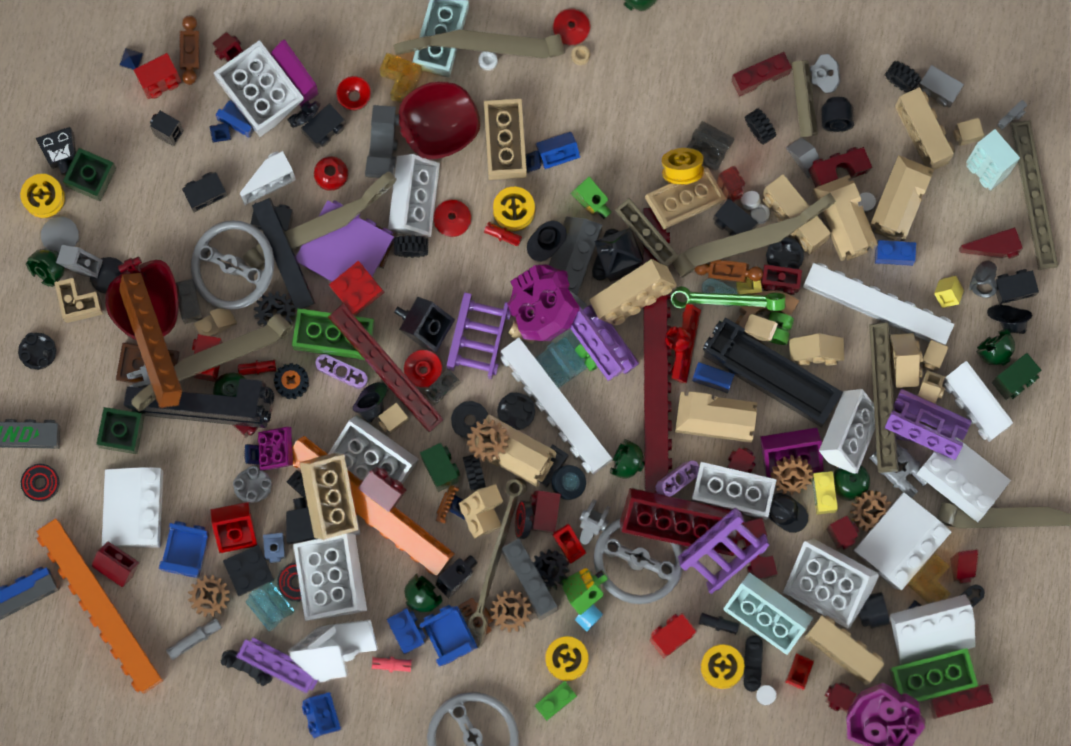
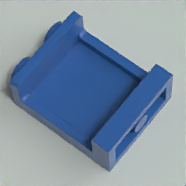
[159,521,209,578]
[419,605,478,667]

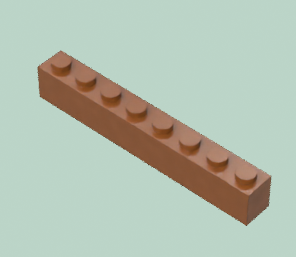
[119,273,182,408]

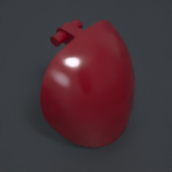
[399,82,480,160]
[105,256,179,340]

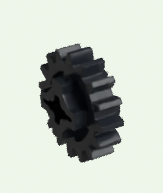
[254,291,296,327]
[533,549,570,592]

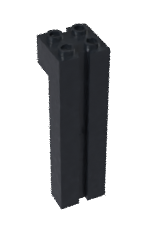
[703,317,843,427]
[123,378,275,428]

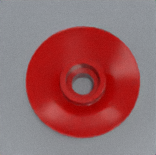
[553,9,590,45]
[433,200,471,237]
[404,350,442,388]

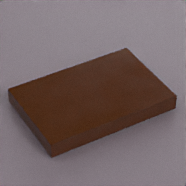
[116,342,180,383]

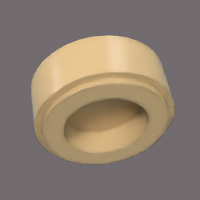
[571,45,590,65]

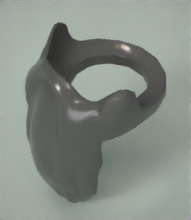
[969,260,997,298]

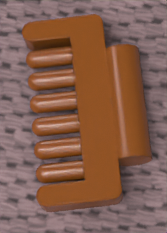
[436,486,459,523]
[459,598,494,638]

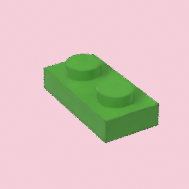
[534,681,577,721]

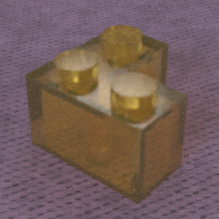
[380,53,423,103]
[907,553,951,604]

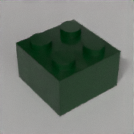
[63,148,116,202]
[992,353,1042,400]
[96,407,145,454]
[420,442,460,492]

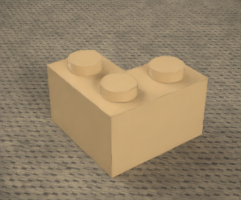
[54,278,103,323]
[789,333,844,366]
[890,333,923,388]
[459,484,503,539]

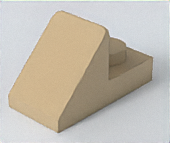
[194,308,237,337]
[744,314,778,341]

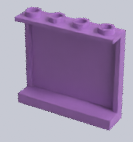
[296,200,394,282]

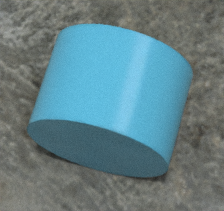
[575,604,604,631]

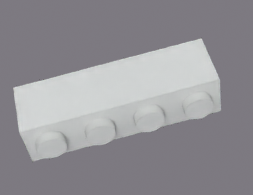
[388,154,440,237]
[943,361,1013,442]
[819,389,875,474]
[691,462,776,520]

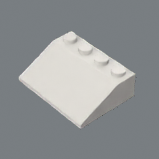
[214,40,304,137]
[328,415,419,484]
[917,437,1011,522]
[102,467,163,548]
[853,493,951,590]
[293,533,367,621]
[783,539,879,629]
[890,595,975,665]

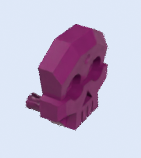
[507,264,580,341]
[846,683,925,746]

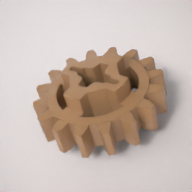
[467,419,509,462]
[771,455,813,495]
[850,490,891,531]
[188,575,230,618]
[490,590,533,633]

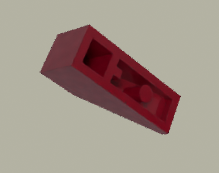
[959,227,1023,259]
[950,549,978,584]

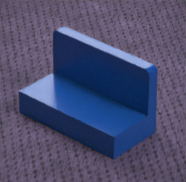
[215,101,254,138]
[536,132,581,169]
[692,362,734,393]

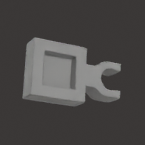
[997,100,1027,130]

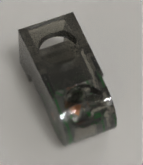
[424,369,461,405]

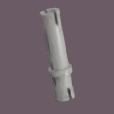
[166,618,222,660]

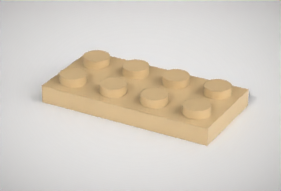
[645,167,726,229]

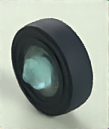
[552,465,586,500]

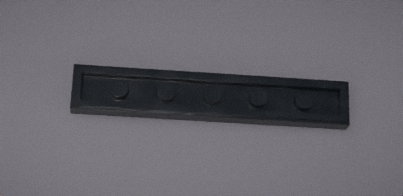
[252,198,315,311]

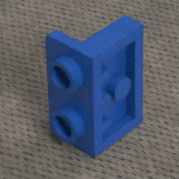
[386,608,426,654]
[302,692,341,739]

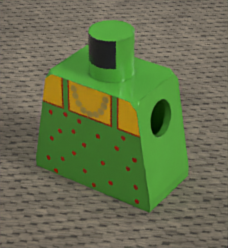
[571,177,612,219]
[562,568,608,615]

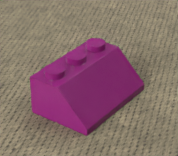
[270,39,319,107]
[760,427,824,478]

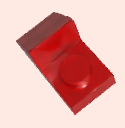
[552,523,587,564]
[785,653,814,690]

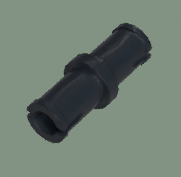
[698,612,739,635]

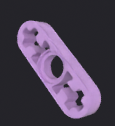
[316,354,368,389]
[656,461,699,496]

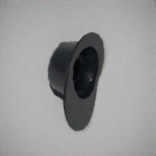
[527,220,567,262]
[987,305,1033,334]
[352,382,388,423]
[768,493,808,533]

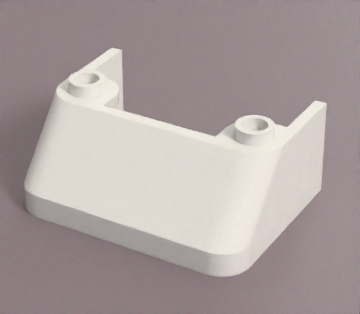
[289,620,378,682]

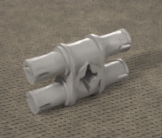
[869,444,927,498]

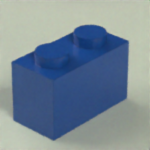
[875,240,916,266]

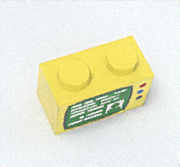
[812,471,838,515]

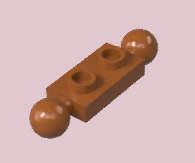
[180,15,199,85]
[694,260,763,283]

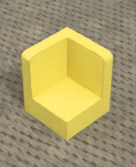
[934,276,964,308]
[736,278,762,295]

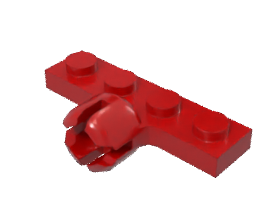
[665,304,701,384]

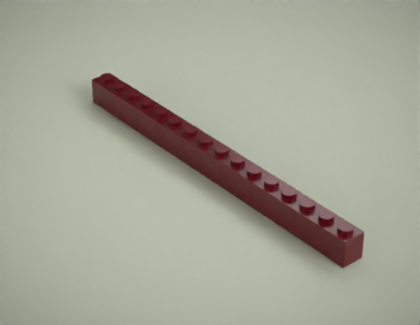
[643,208,672,497]

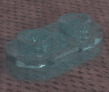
[702,278,738,307]

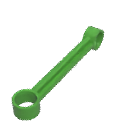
[671,286,786,311]

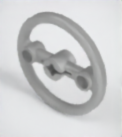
[191,220,274,310]
[594,518,683,604]
[427,692,519,746]

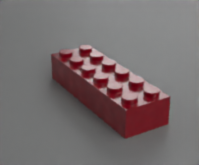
[620,488,744,556]

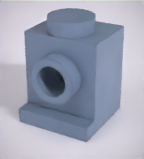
[263,533,286,563]

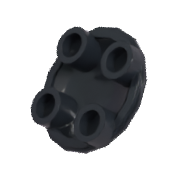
[287,101,320,128]
[766,237,804,269]
[90,257,127,294]
[18,332,57,370]
[497,392,535,430]

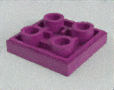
[258,427,293,471]

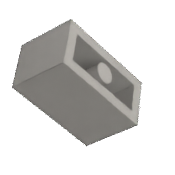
[918,65,964,108]
[56,245,103,278]

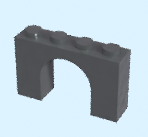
[502,538,557,620]

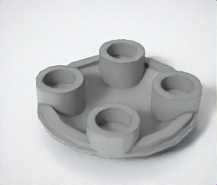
[41,217,79,253]
[233,466,272,503]

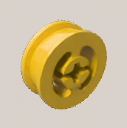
[661,148,704,184]
[20,174,65,218]
[493,186,535,231]
[545,636,589,681]
[701,644,744,689]

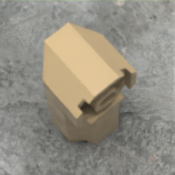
[870,155,934,241]
[812,175,878,261]
[675,392,757,443]
[469,414,557,487]

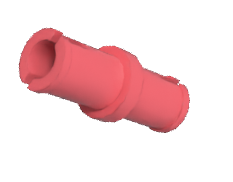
[372,657,412,672]

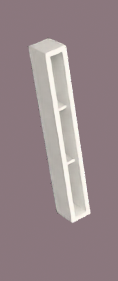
[803,263,954,345]
[500,338,612,475]

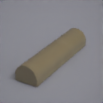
[791,60,818,137]
[615,198,678,267]

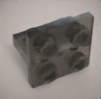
[687,121,734,171]

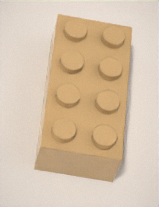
[895,87,954,170]
[484,99,526,180]
[762,174,831,255]
[589,259,677,325]
[300,453,359,540]
[804,616,884,685]

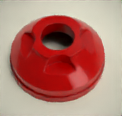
[336,76,371,111]
[314,156,348,191]

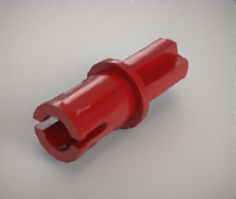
[484,222,522,246]
[238,359,276,375]

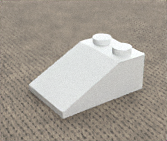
[240,151,296,205]

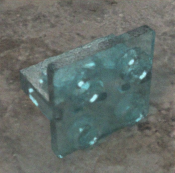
[535,337,587,389]
[245,582,294,632]

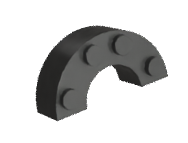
[365,105,399,178]

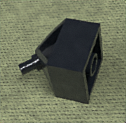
[594,228,645,282]
[394,297,455,352]

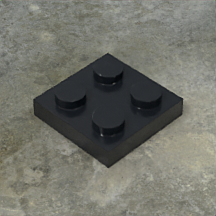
[223,545,274,597]

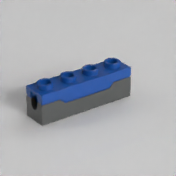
[0,567,59,620]

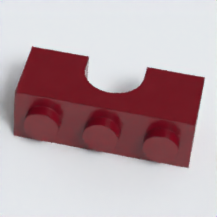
[731,52,792,97]
[808,147,873,187]
[739,518,778,580]
[928,684,994,719]

